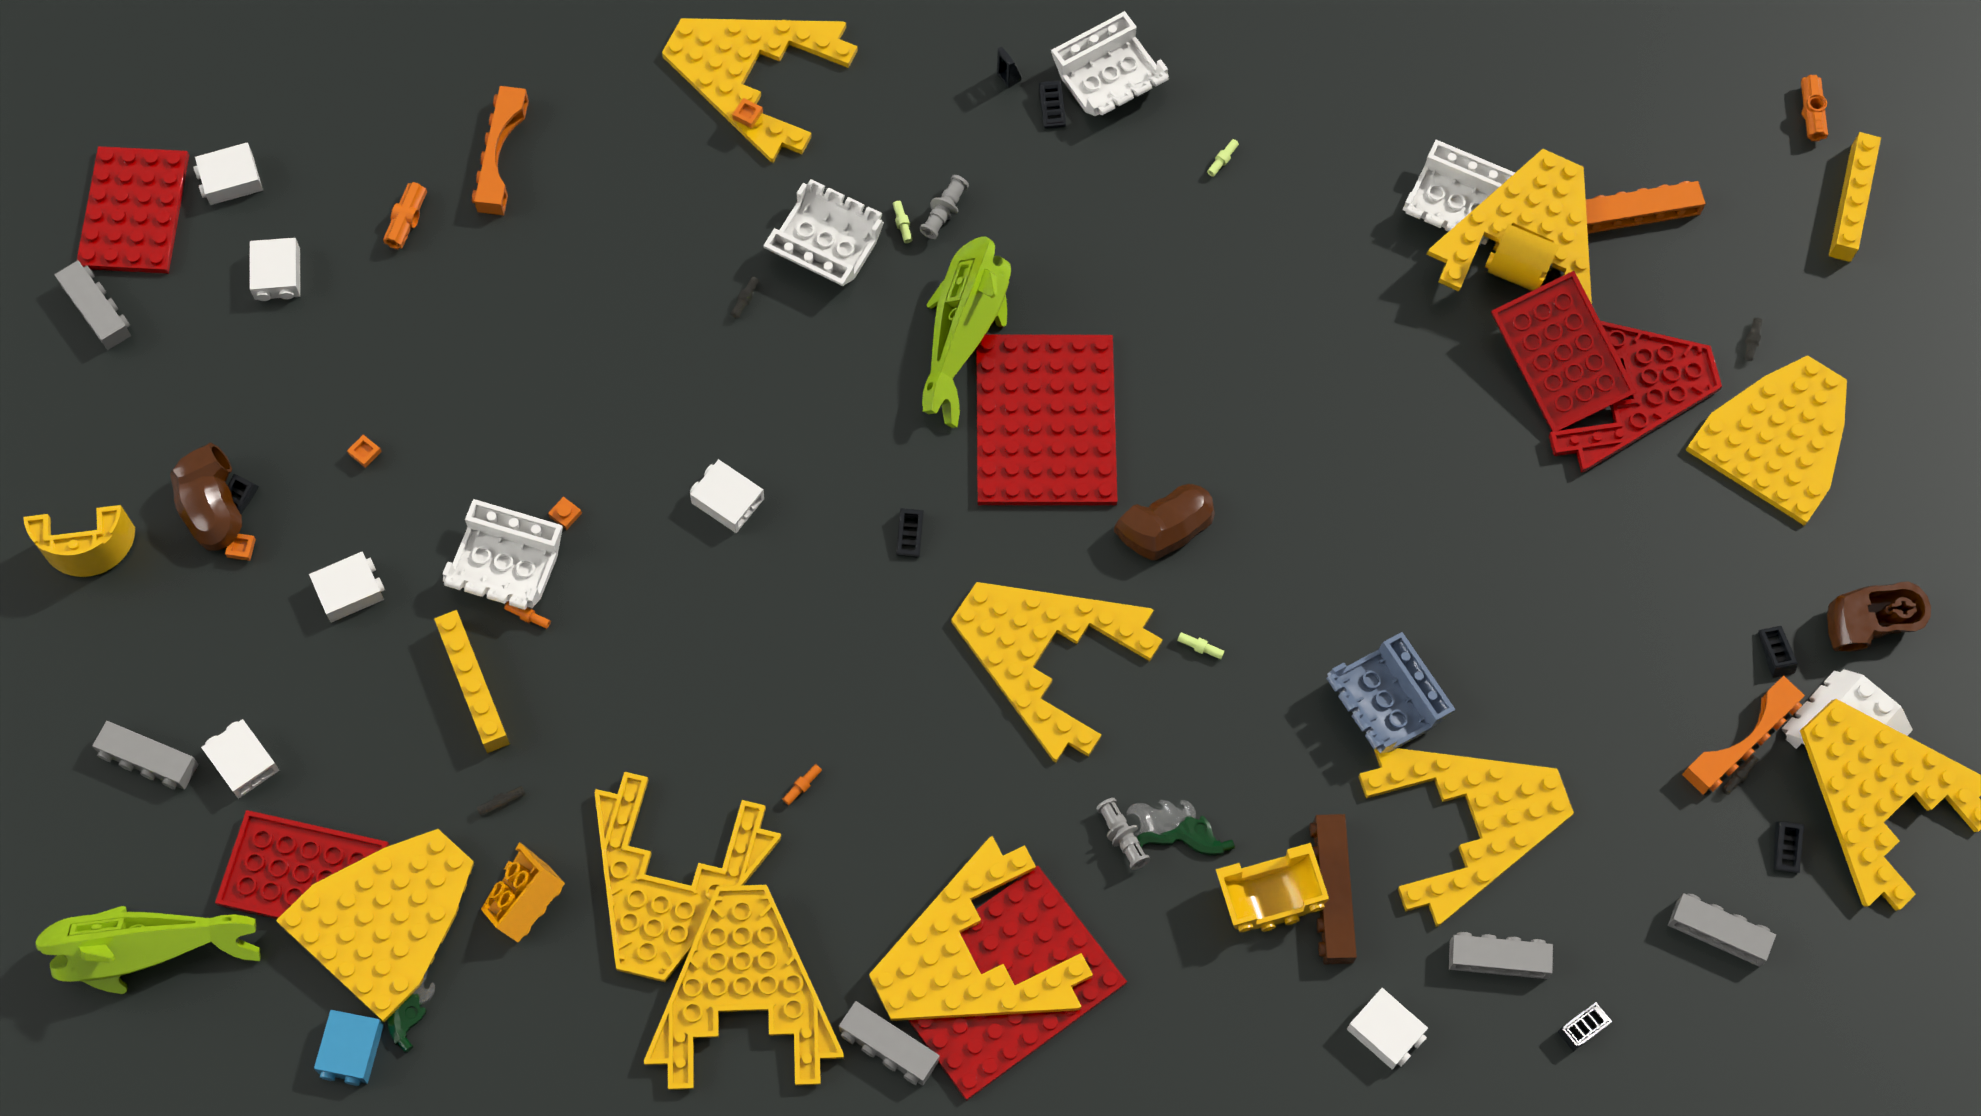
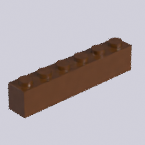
[1309,814,1357,964]

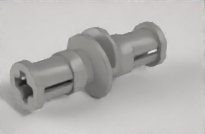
[920,175,969,239]
[1096,798,1150,870]

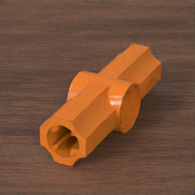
[1801,75,1828,141]
[383,182,427,250]

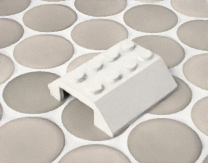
[1051,11,1169,116]
[1403,140,1515,245]
[763,179,884,286]
[443,499,563,610]
[1782,669,1913,749]

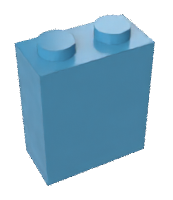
[314,1010,384,1086]

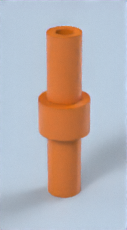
[504,601,551,629]
[782,764,822,805]

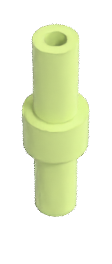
[1207,139,1239,177]
[893,201,912,243]
[1177,632,1225,659]

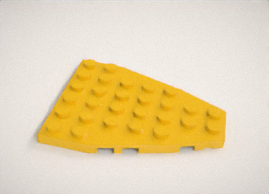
[1686,355,1847,526]
[276,829,474,1022]

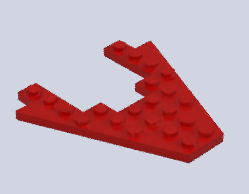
[1549,321,1722,473]

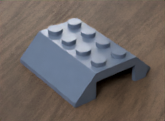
[1326,632,1456,753]

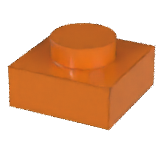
[732,98,763,128]
[347,435,382,468]
[548,496,582,530]
[225,534,256,561]

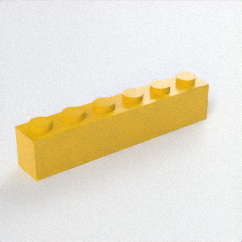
[1829,132,1881,262]
[434,610,510,753]

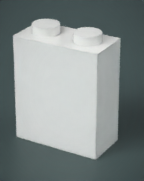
[194,142,263,205]
[250,238,300,301]
[690,459,764,533]
[309,551,385,623]
[201,719,280,799]
[1347,988,1428,1070]

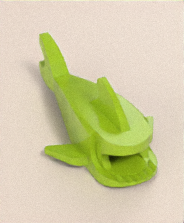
[922,236,1011,428]
[36,906,261,994]

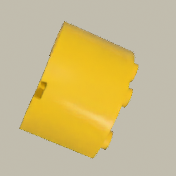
[1485,224,1560,291]
[24,505,135,577]
[1216,843,1329,932]

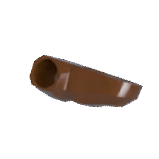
[170,442,242,551]
[1114,484,1215,560]
[1827,582,1931,651]

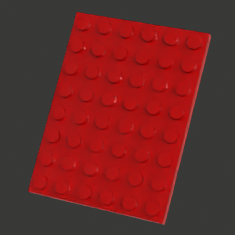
[976,335,1117,505]
[907,865,1127,1101]

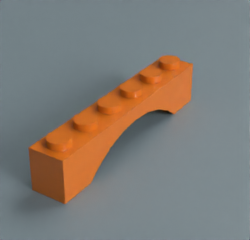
[472,86,529,216]
[1682,676,1805,795]

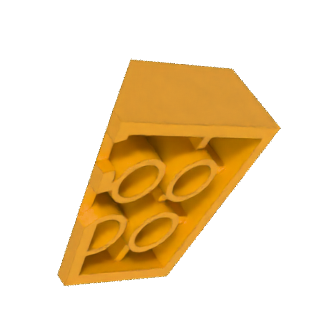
[481,842,565,943]

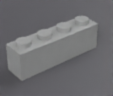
[54,260,131,350]
[92,721,199,790]
[1668,893,1776,967]
[1449,932,1553,979]
[839,1001,940,1086]

